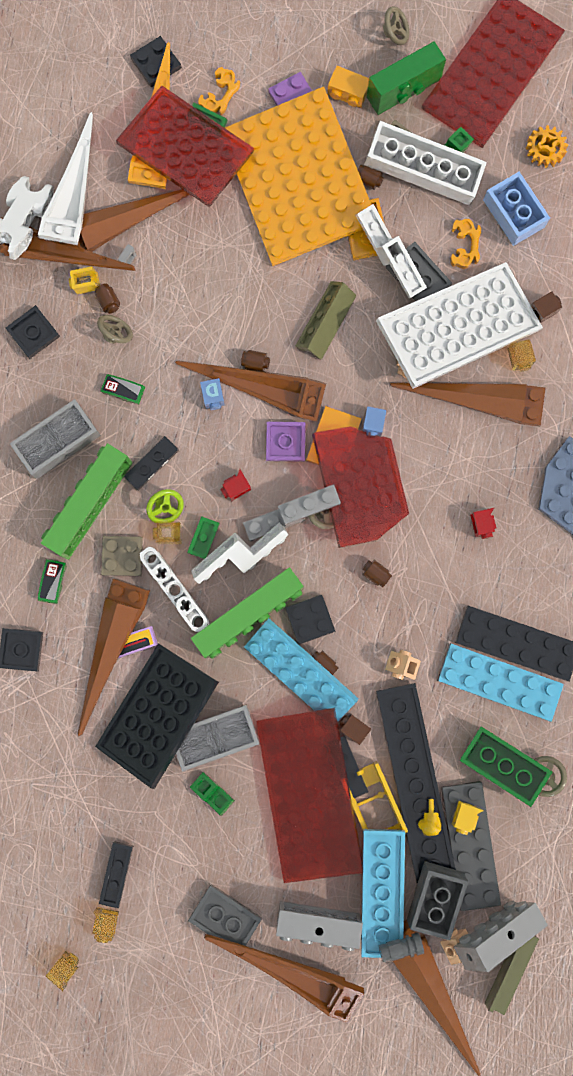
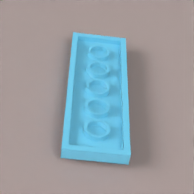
[244,619,359,727]
[437,644,564,722]
[361,829,405,958]

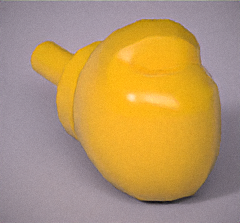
[418,799,441,836]

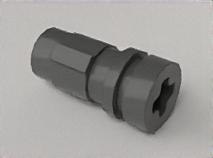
[378,932,424,962]

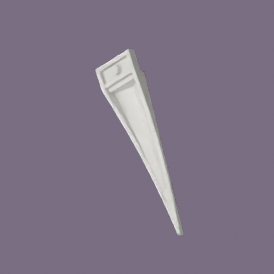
[38,112,93,245]

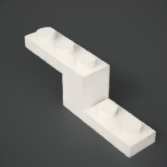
[356,204,427,298]
[191,522,288,584]

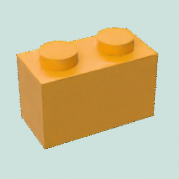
[327,66,369,108]

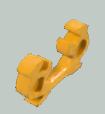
[198,67,240,115]
[450,219,481,269]

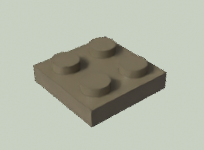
[101,536,143,576]

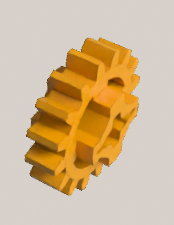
[526,125,568,168]

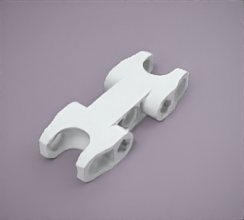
[0,176,54,260]
[140,547,210,632]

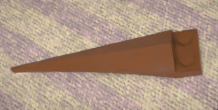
[72,185,202,252]
[0,217,136,271]
[175,360,327,422]
[390,383,546,427]
[78,579,150,736]
[393,919,481,1076]
[204,934,364,1023]

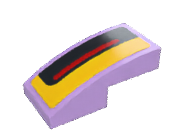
[118,626,158,658]

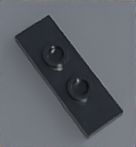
[124,436,179,491]
[326,735,368,800]

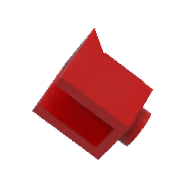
[220,469,251,502]
[470,507,497,539]

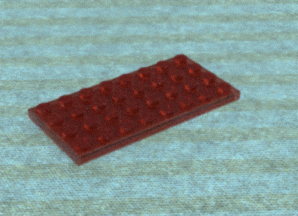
[421,0,565,148]
[256,707,363,883]

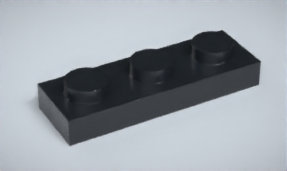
[99,841,134,908]

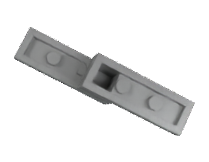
[243,485,341,542]

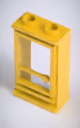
[341,761,408,833]

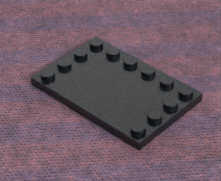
[95,643,219,789]

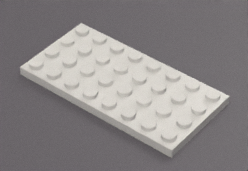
[376,262,543,389]

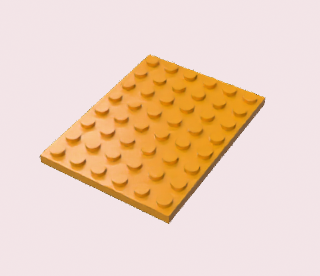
[221,86,371,266]

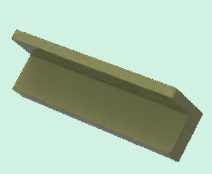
[295,281,356,360]
[484,936,539,1015]

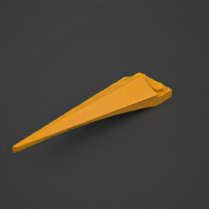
[128,42,170,189]

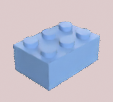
[483,171,550,246]

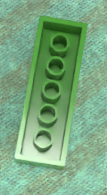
[41,443,133,560]
[191,567,304,659]

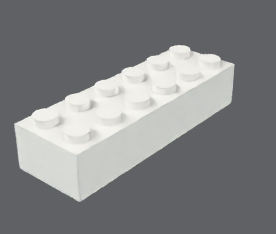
[364,121,487,205]

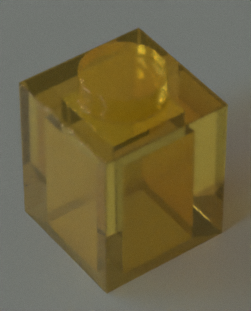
[507,339,536,372]

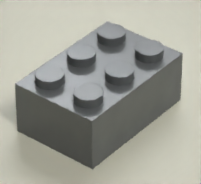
[407,861,468,940]

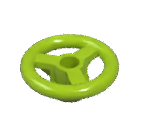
[146,489,184,524]

